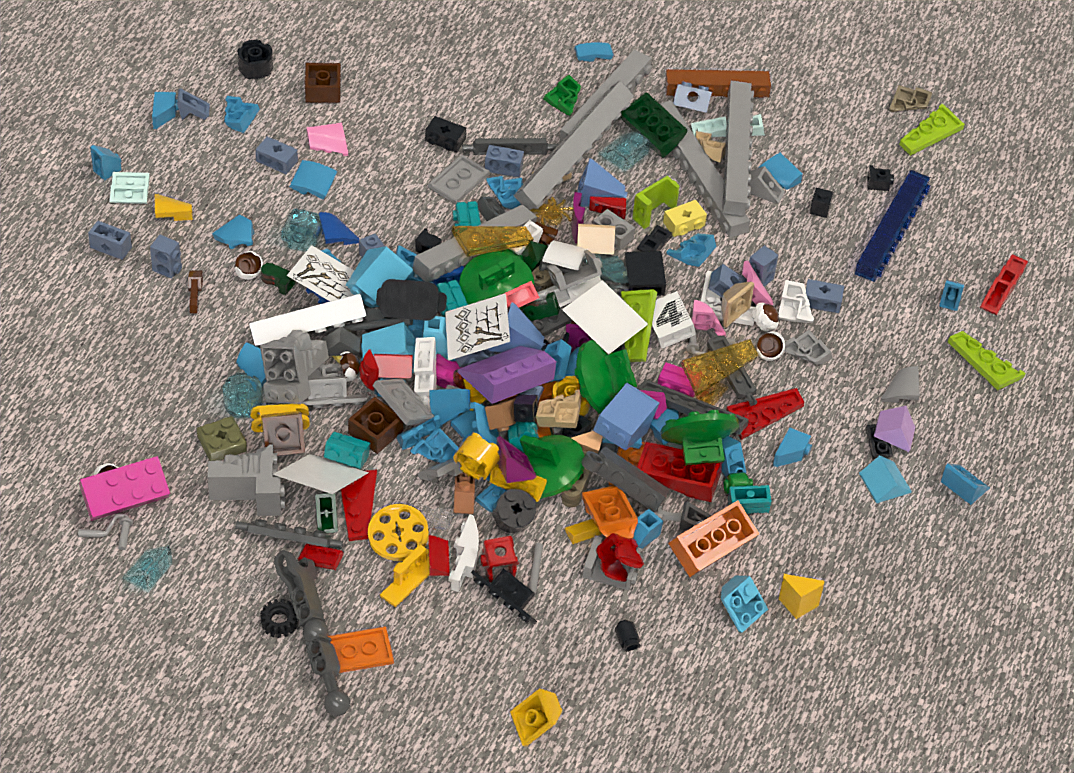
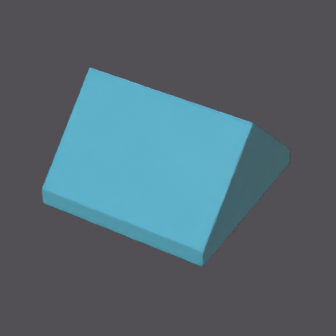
[859,456,912,504]

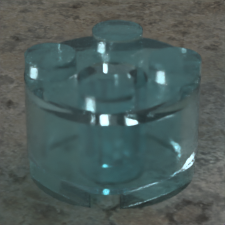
[281,208,322,252]
[223,373,263,418]

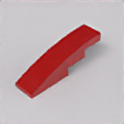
[980,254,1028,315]

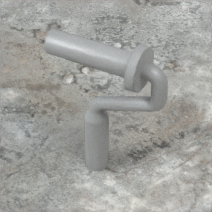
[686,327,735,356]
[78,513,133,550]

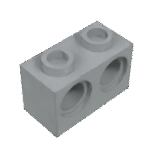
[593,209,635,251]

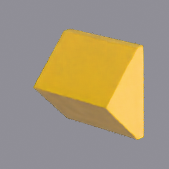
[779,574,824,619]

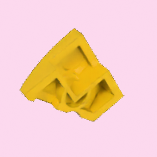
[155,194,193,221]

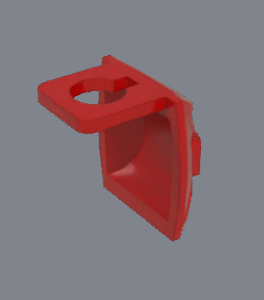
[359,349,379,391]

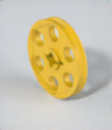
[368,504,429,561]

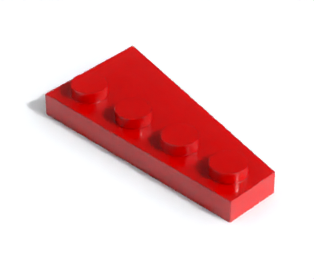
[726,388,804,440]
[340,469,377,541]

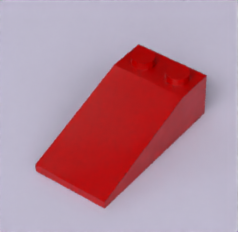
[637,442,722,502]

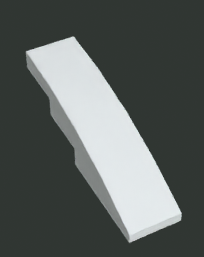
[414,337,436,412]

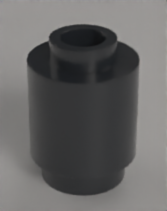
[614,620,640,652]

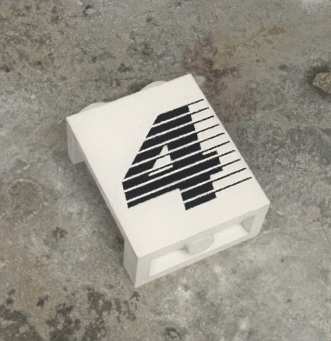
[652,291,696,348]

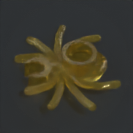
[530,197,573,226]

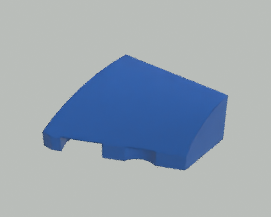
[319,212,360,245]

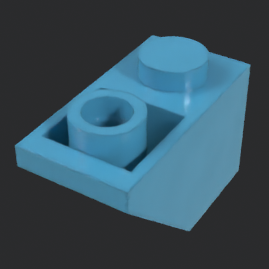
[722,436,747,478]
[632,509,663,551]

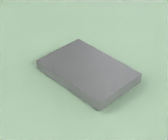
[428,155,490,204]
[373,379,435,425]

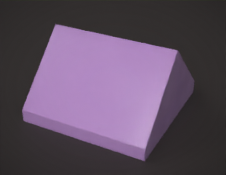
[874,406,915,452]

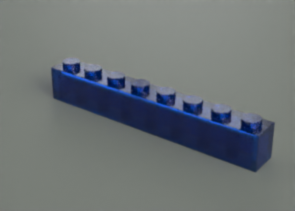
[855,170,931,282]

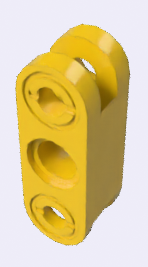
[250,404,310,432]

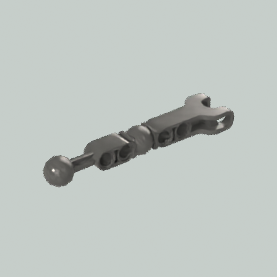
[274,550,350,716]

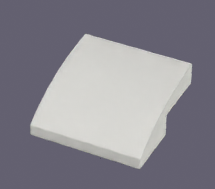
[542,240,588,271]

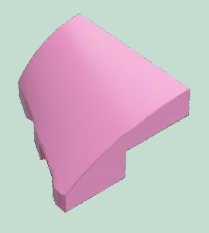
[307,123,348,156]
[742,260,773,305]
[691,300,726,337]

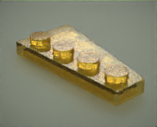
[451,226,534,257]
[681,339,758,396]

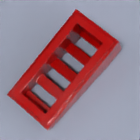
[589,196,626,219]

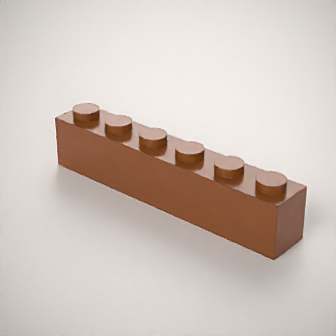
[665,69,771,98]

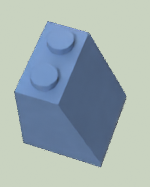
[593,383,660,451]

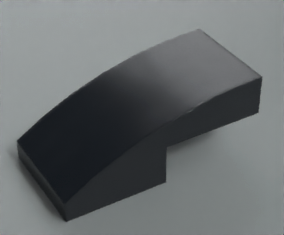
[637,225,672,252]

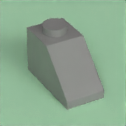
[748,166,785,204]

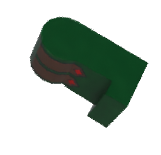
[261,263,296,295]
[523,291,560,321]

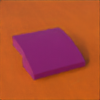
[571,192,585,244]

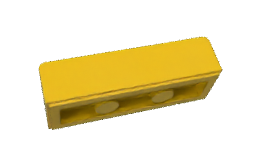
[489,463,547,502]
[564,519,602,544]

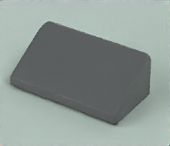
[477,197,505,221]

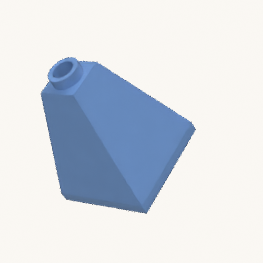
[577,159,628,207]
[488,302,546,353]

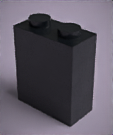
[624,251,666,296]

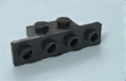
[471,568,537,624]

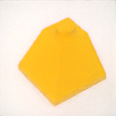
[510,688,562,747]

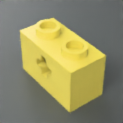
[663,200,707,237]

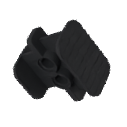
[376,279,447,321]

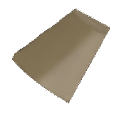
[889,85,932,112]

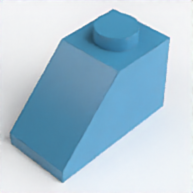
[152,92,179,129]
[90,145,121,181]
[939,280,965,311]
[773,428,812,467]

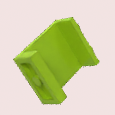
[632,175,679,229]

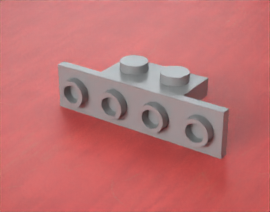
[301,376,367,408]

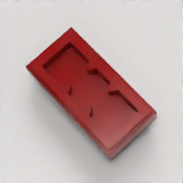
[298,544,344,570]

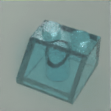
[598,131,650,172]

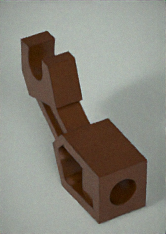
[188,270,203,313]

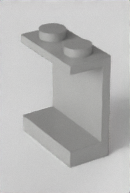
[546,250,603,291]
[583,536,644,590]

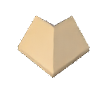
[721,282,754,328]

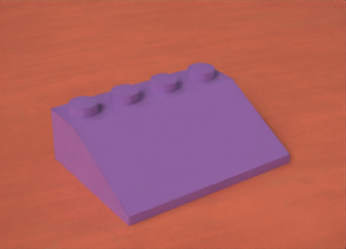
[458,346,556,404]

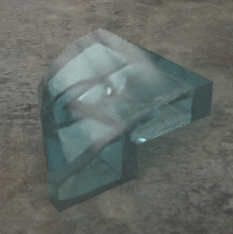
[583,254,628,283]

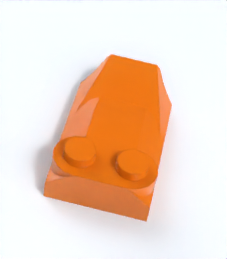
[582,485,638,539]

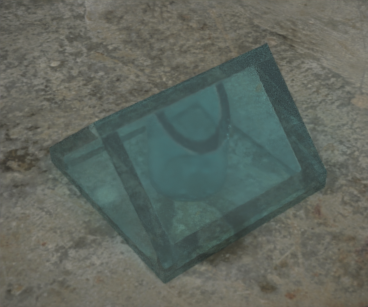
[123,546,172,593]

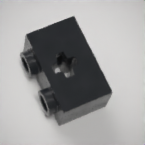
[425,116,467,152]

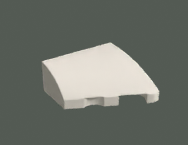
[779,280,814,323]

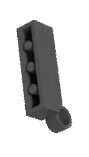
[581,446,670,512]

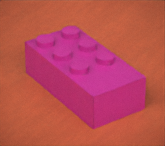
[79,456,170,521]

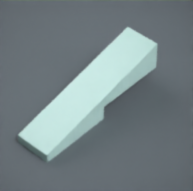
[691,114,765,137]

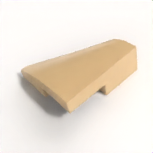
[695,131,726,163]
[536,390,581,428]

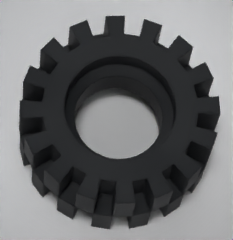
[260,599,298,638]

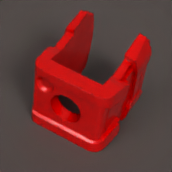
[596,533,644,582]
[480,536,519,582]

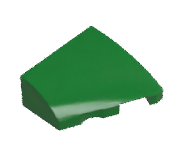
[543,75,581,116]

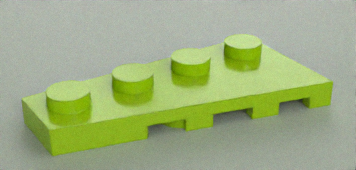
[899,103,965,156]
[621,289,657,362]
[947,331,1026,390]

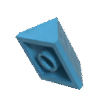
[941,463,990,505]

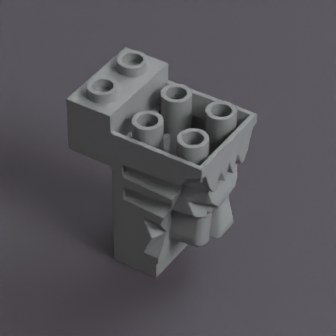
[260,330,329,404]
[208,445,285,516]

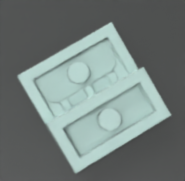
[110,172,150,204]

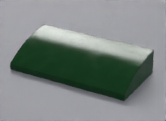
[620,92,688,159]

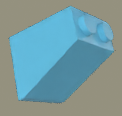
[346,246,413,308]
[361,322,416,373]

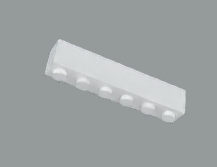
[249,294,366,346]

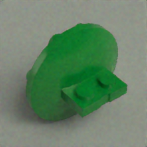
[459,251,534,311]
[574,340,637,414]
[660,410,739,466]
[519,435,585,499]

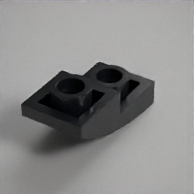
[865,424,893,459]

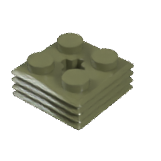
[197,416,247,461]

